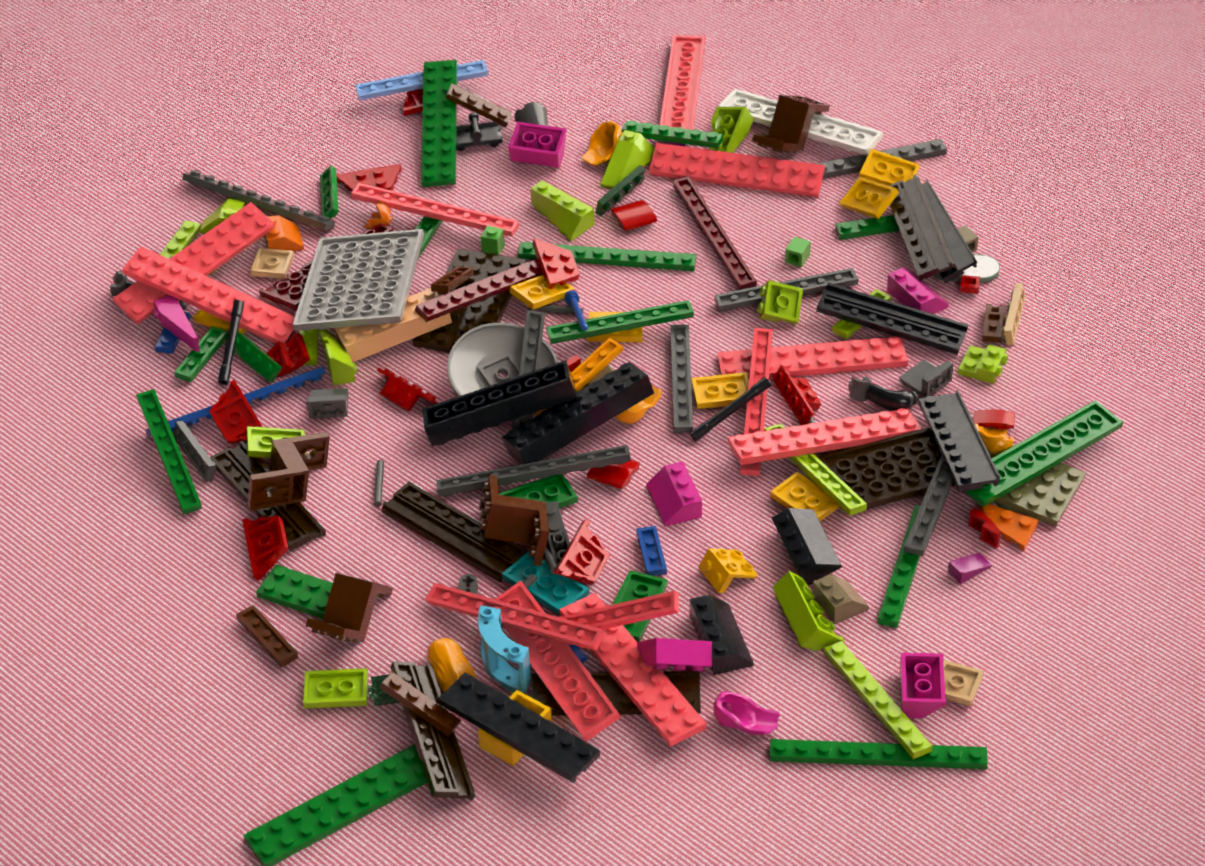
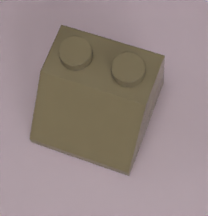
[813,574,869,624]

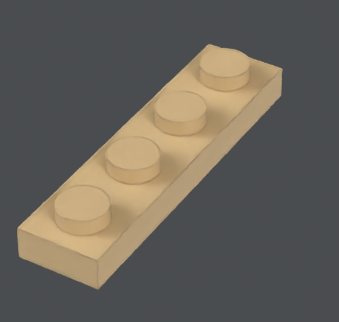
[1002,283,1026,345]

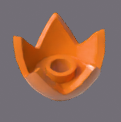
[364,199,393,229]

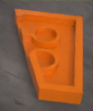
[978,504,1039,551]

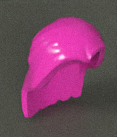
[713,691,780,735]

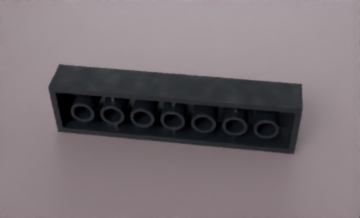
[422,360,577,447]
[502,362,654,465]

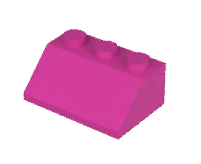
[508,122,567,168]
[887,267,949,314]
[646,461,702,526]
[637,638,712,672]
[900,653,946,718]

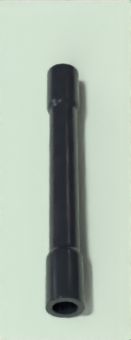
[218,300,244,385]
[689,377,771,442]

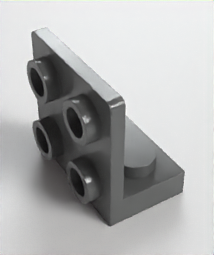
[899,360,953,398]
[307,388,348,418]

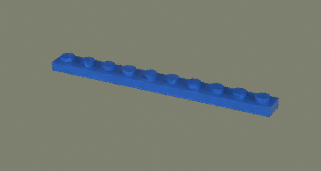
[145,366,326,437]

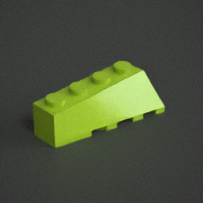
[530,180,594,242]
[773,571,845,651]

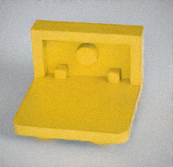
[698,548,757,593]

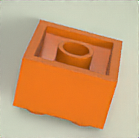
[264,215,304,252]

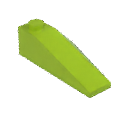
[710,107,754,153]
[600,130,655,189]
[200,197,246,234]
[319,328,357,386]

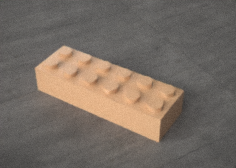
[334,288,452,363]

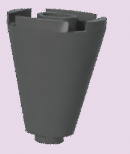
[514,102,548,126]

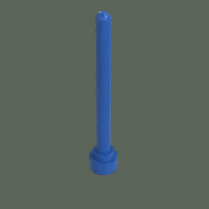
[564,290,588,331]

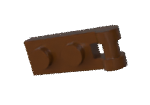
[982,304,1005,343]

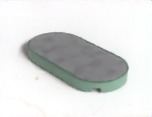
[934,254,1000,283]

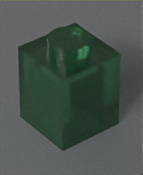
[368,674,400,706]

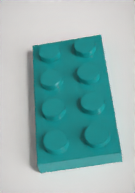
[502,551,590,616]

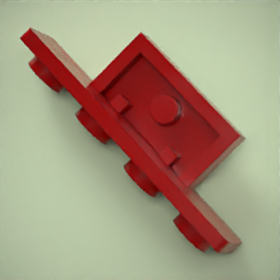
[773,365,821,425]
[377,367,438,412]

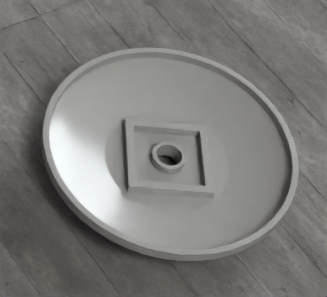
[447,323,558,397]

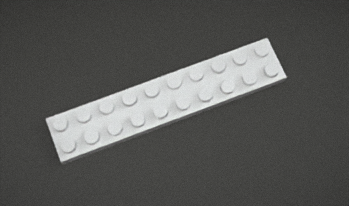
[718,89,883,155]

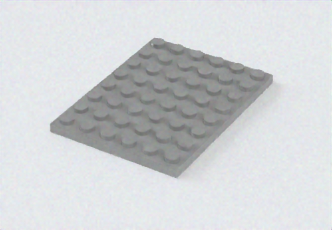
[293,229,424,331]

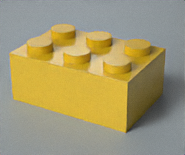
[478,690,552,766]

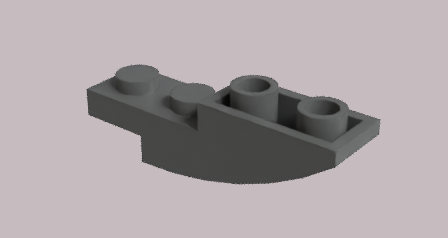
[546,501,570,566]

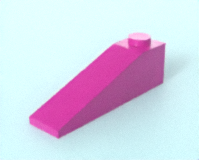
[152,296,200,352]

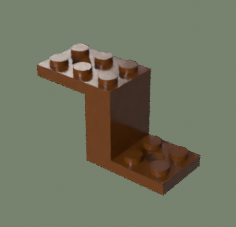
[752,95,830,153]
[247,432,330,511]
[479,475,549,566]
[305,573,393,643]

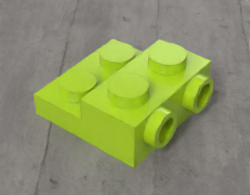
[757,280,803,324]
[958,344,1009,384]

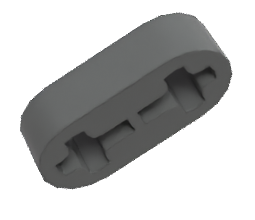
[459,574,478,595]

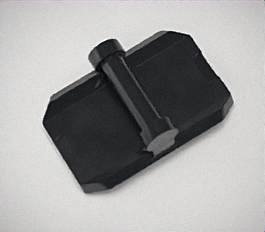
[457,112,503,151]

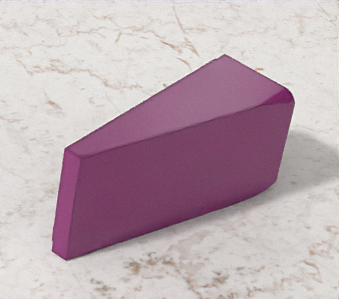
[948,553,992,584]

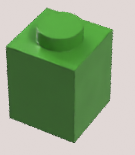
[481,226,505,255]
[785,236,811,268]

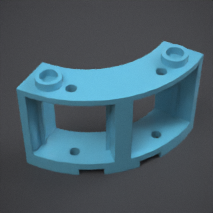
[478,605,531,694]

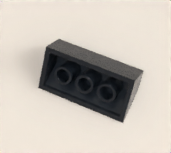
[772,508,842,586]
[689,595,754,675]

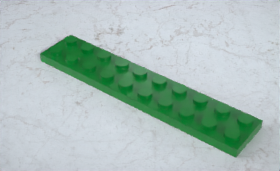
[421,59,458,187]
[965,400,1123,507]
[243,744,428,866]

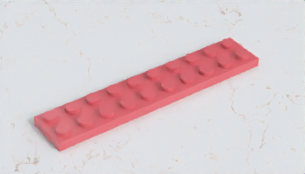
[660,35,705,130]
[649,143,825,197]
[113,202,275,325]
[122,246,296,344]
[717,336,908,379]
[728,408,922,465]
[495,581,621,742]
[560,593,706,747]

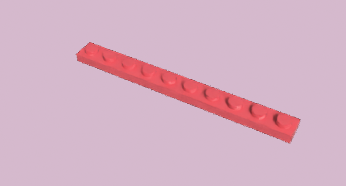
[351,183,519,237]
[740,328,773,476]
[425,583,605,651]

